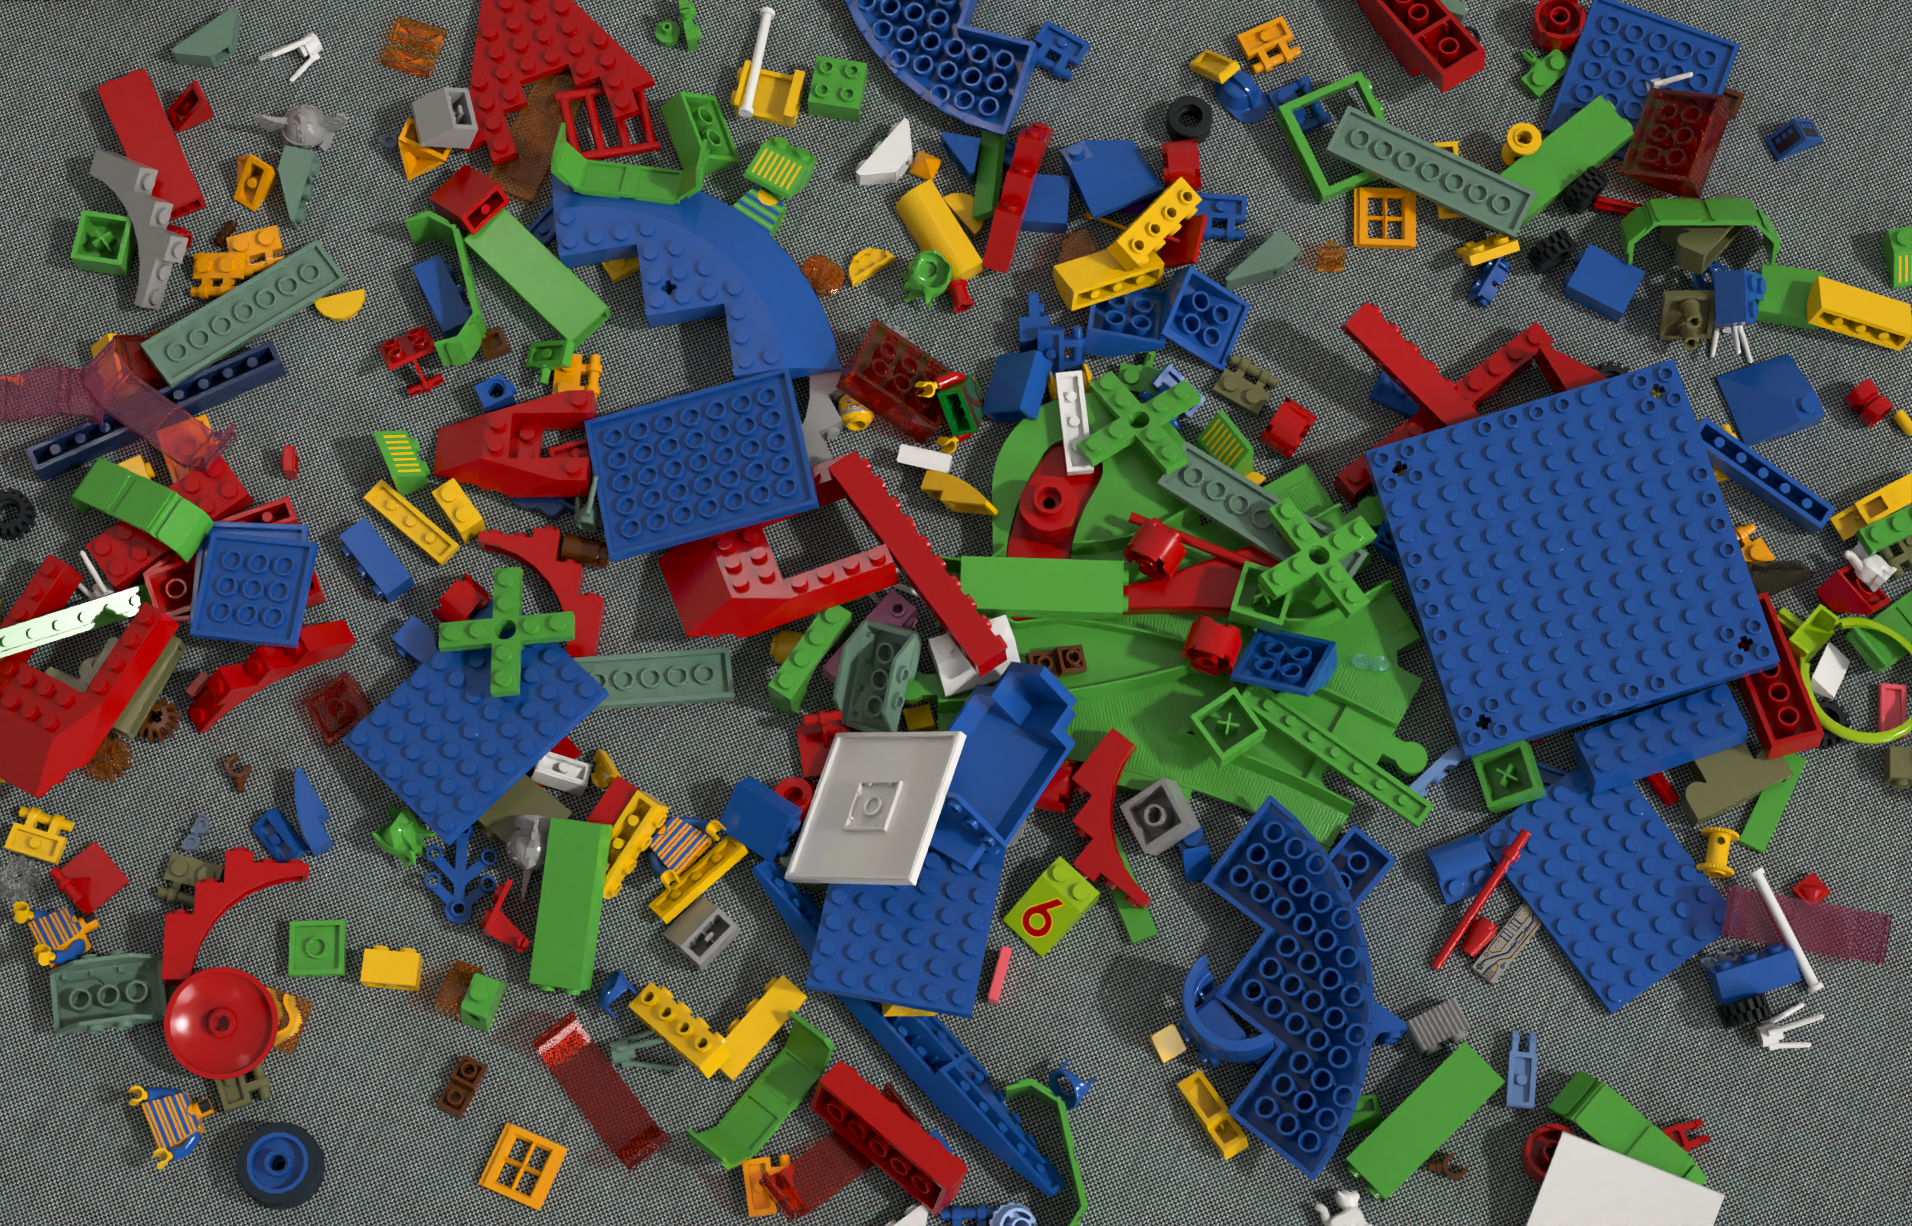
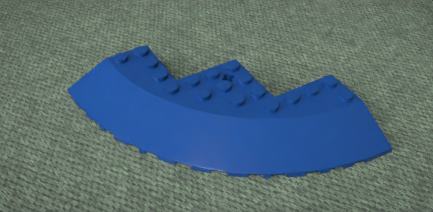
[845,0,1039,137]
[552,173,842,380]
[1202,795,1375,1182]

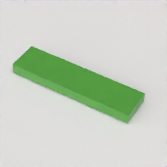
[972,130,1006,222]
[1738,753,1807,854]
[1103,834,1158,945]

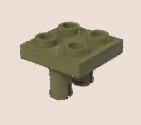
[1657,290,1715,351]

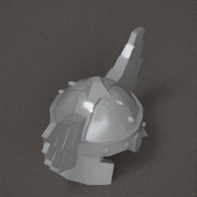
[254,104,348,151]
[506,815,550,902]

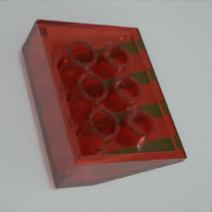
[1619,88,1731,199]
[836,318,952,445]

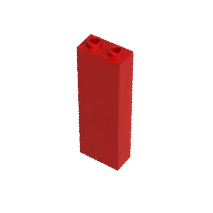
[97,68,207,222]

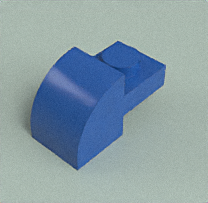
[1018,292,1050,351]

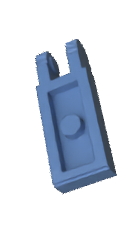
[1409,746,1462,798]
[1505,1030,1538,1110]

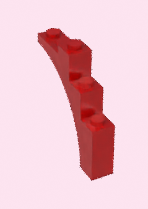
[982,122,1054,273]
[478,526,606,658]
[187,620,356,733]
[1071,727,1153,909]
[162,847,309,985]

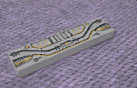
[1471,902,1542,986]

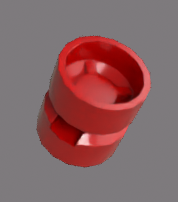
[1843,378,1894,428]

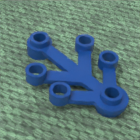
[424,825,497,924]

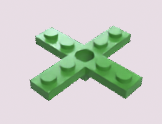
[1076,371,1201,476]
[1257,497,1377,619]
[439,567,575,697]

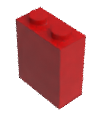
[428,164,510,235]

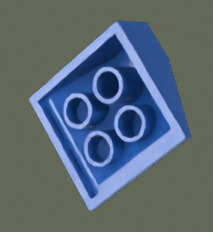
[1060,140,1164,220]
[1159,266,1251,372]
[1082,287,1166,358]
[1715,354,1825,447]
[1230,629,1337,697]

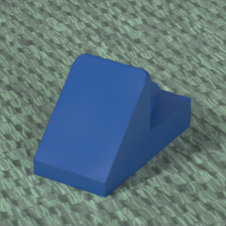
[1177,824,1212,884]

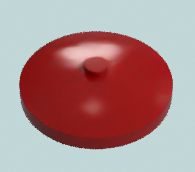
[164,967,278,1080]

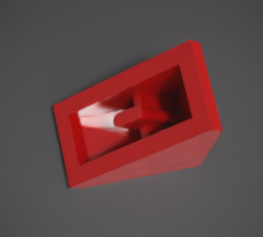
[167,80,214,132]

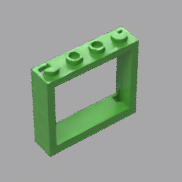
[1275,71,1392,205]

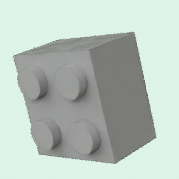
[1120,777,1201,856]

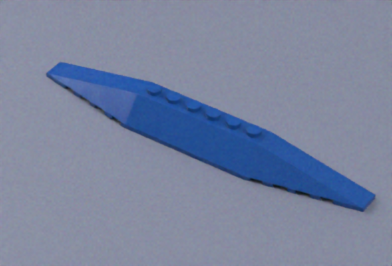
[751,860,1067,1198]

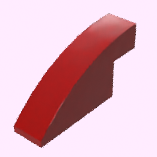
[586,775,639,828]

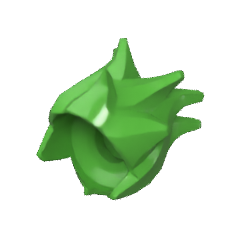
[900,249,952,309]
[371,806,436,869]

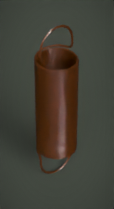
[212,216,239,250]

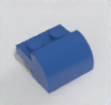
[1423,833,1492,905]

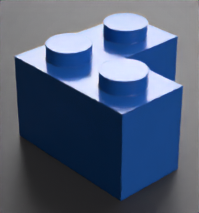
[1714,269,1766,327]

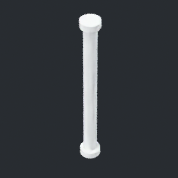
[738,7,775,118]
[1748,867,1824,994]

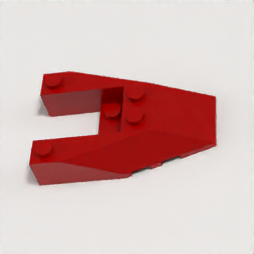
[434,390,598,498]
[142,496,326,622]

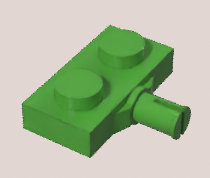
[678,0,702,52]
[1519,49,1570,100]
[525,339,575,386]
[1118,351,1160,395]

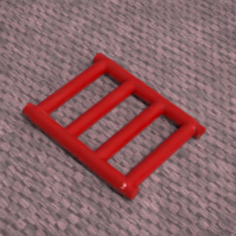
[553,85,661,160]

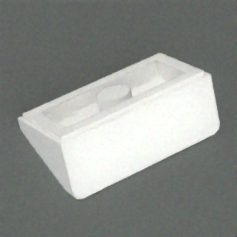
[897,444,952,473]
[1811,642,1851,700]
[531,751,592,796]

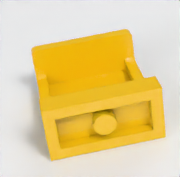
[730,60,806,128]

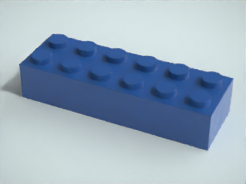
[1572,683,1749,795]

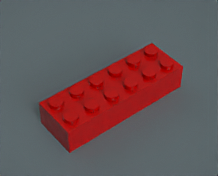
[85,452,255,592]
[1736,592,1824,760]
[810,1060,968,1216]

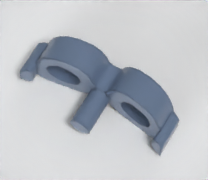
[379,130,401,150]
[181,813,210,852]
[1699,946,1739,971]

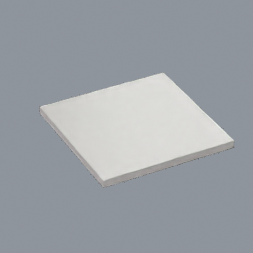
[784,731,966,886]
[1526,1131,1725,1226]

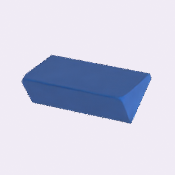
[251,809,309,863]

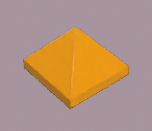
[909,150,943,182]

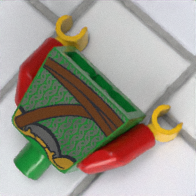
[915,371,984,454]

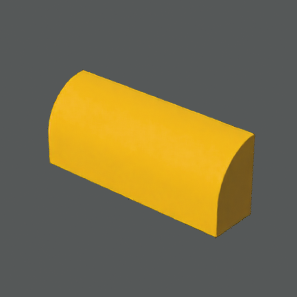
[895,179,983,282]
[1053,249,1164,311]
[1807,276,1912,351]

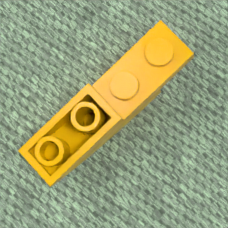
[1829,473,1912,542]

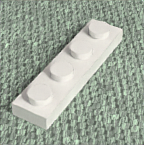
[1055,370,1094,476]

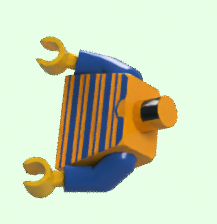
[648,816,726,891]
[12,901,100,969]
[126,1085,215,1170]

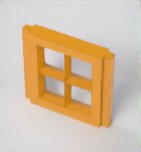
[1353,187,1416,250]
[478,1122,568,1211]

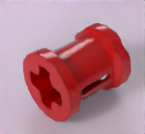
[945,279,975,313]

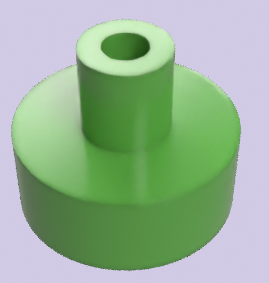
[655,20,681,47]

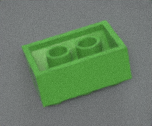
[660,91,741,175]

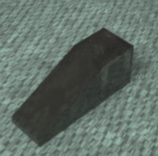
[1745,560,1814,597]

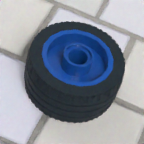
[236,1122,325,1210]

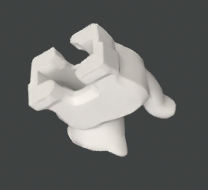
[1844,541,1897,593]
[1315,1189,1372,1226]

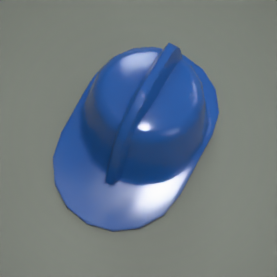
[1214,71,1269,124]

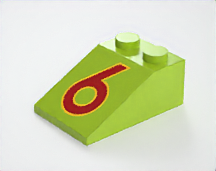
[1003,856,1100,958]

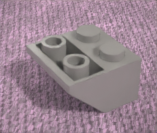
[410,87,478,149]
[662,895,740,972]

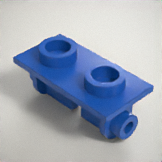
[1465,256,1510,308]

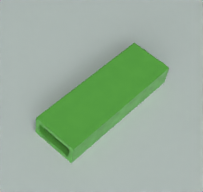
[1500,95,1634,229]
[463,208,612,351]
[960,556,1129,620]
[529,817,612,995]
[1345,1042,1505,1202]

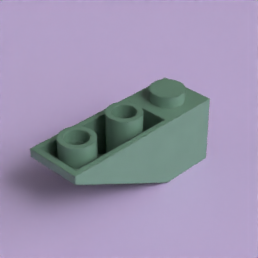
[278,145,321,231]
[1223,229,1302,290]

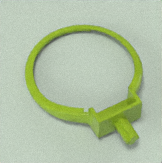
[1777,604,1912,744]

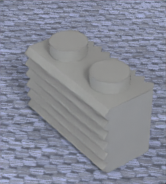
[1406,998,1470,1056]

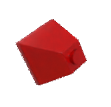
[1815,564,1892,615]

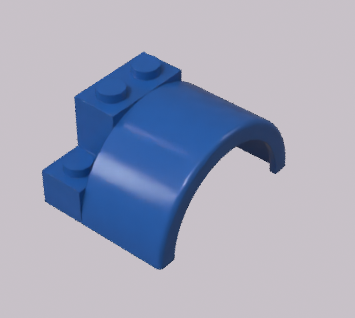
[1178,953,1274,1071]

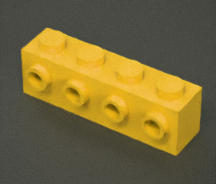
[1106,177,1202,272]
[603,790,669,899]
[718,975,807,1082]
[628,982,731,1079]

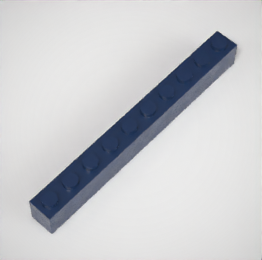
[26,340,287,482]

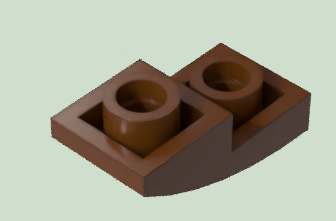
[1025,644,1087,678]
[436,1054,488,1120]

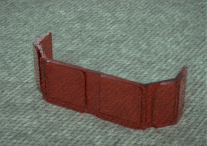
[531,1011,671,1173]
[759,1082,920,1223]

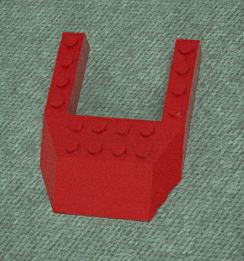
[658,454,899,638]
[0,554,180,799]

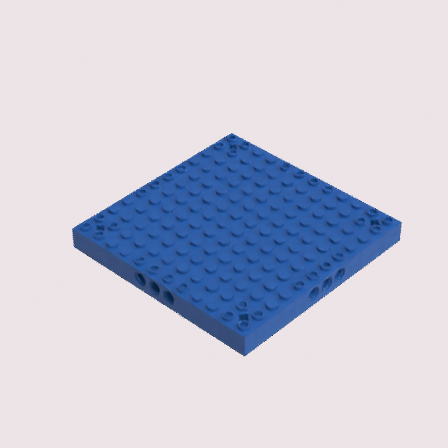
[1364,359,1780,761]

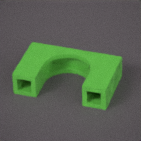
[768,605,853,718]

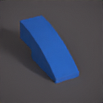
[294,766,334,857]

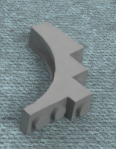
[89,149,189,310]
[802,366,851,466]

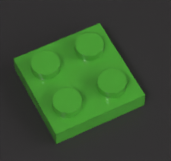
[288,919,347,977]

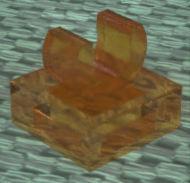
[1317,240,1346,272]

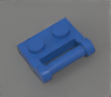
[1267,76,1331,134]

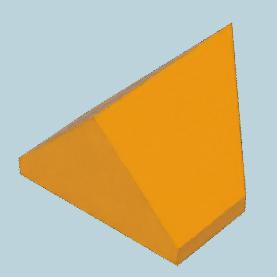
[398,117,452,181]
[234,154,279,211]

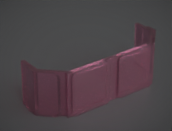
[80,338,236,472]
[0,366,104,425]
[1720,885,1892,965]

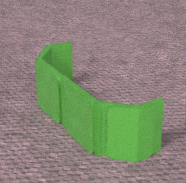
[551,123,710,205]
[1619,198,1781,265]
[405,211,487,367]
[68,457,215,563]
[1845,590,1912,675]
[686,1010,835,1170]
[1545,1070,1707,1185]
[1005,1078,1088,1226]

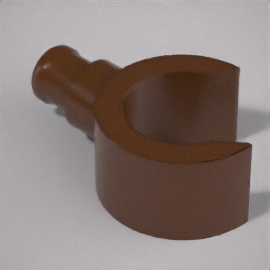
[225,754,252,793]
[1427,1153,1468,1180]

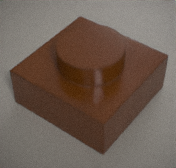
[1715,87,1745,120]
[480,326,511,361]

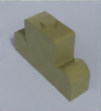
[1659,193,1747,276]
[85,636,187,741]
[1680,743,1793,828]
[475,774,575,848]

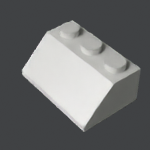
[928,615,1021,698]

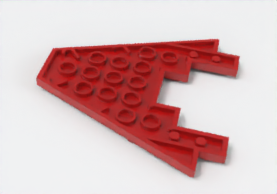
[463,0,656,166]

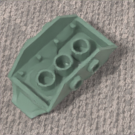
[833,619,922,732]
[49,950,179,1036]

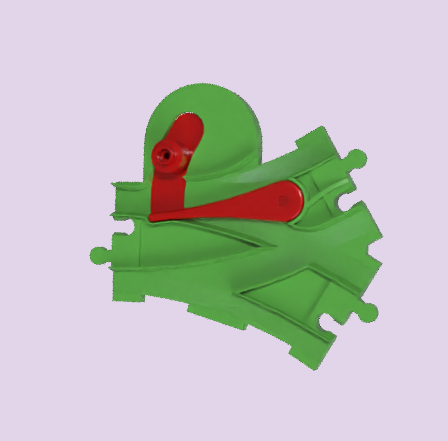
[904,392,1428,855]

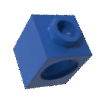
[473,373,517,414]

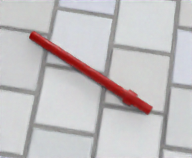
[1128,512,1272,568]
[1430,828,1531,970]

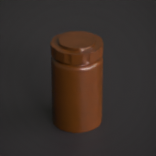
[561,533,610,569]

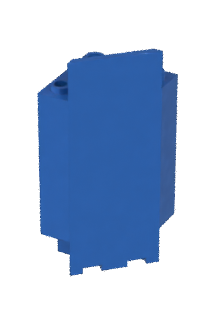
[929,661,1077,871]

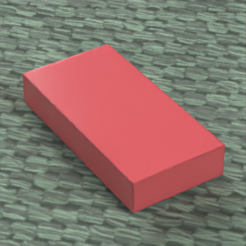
[1877,683,1907,739]
[987,946,1012,1006]

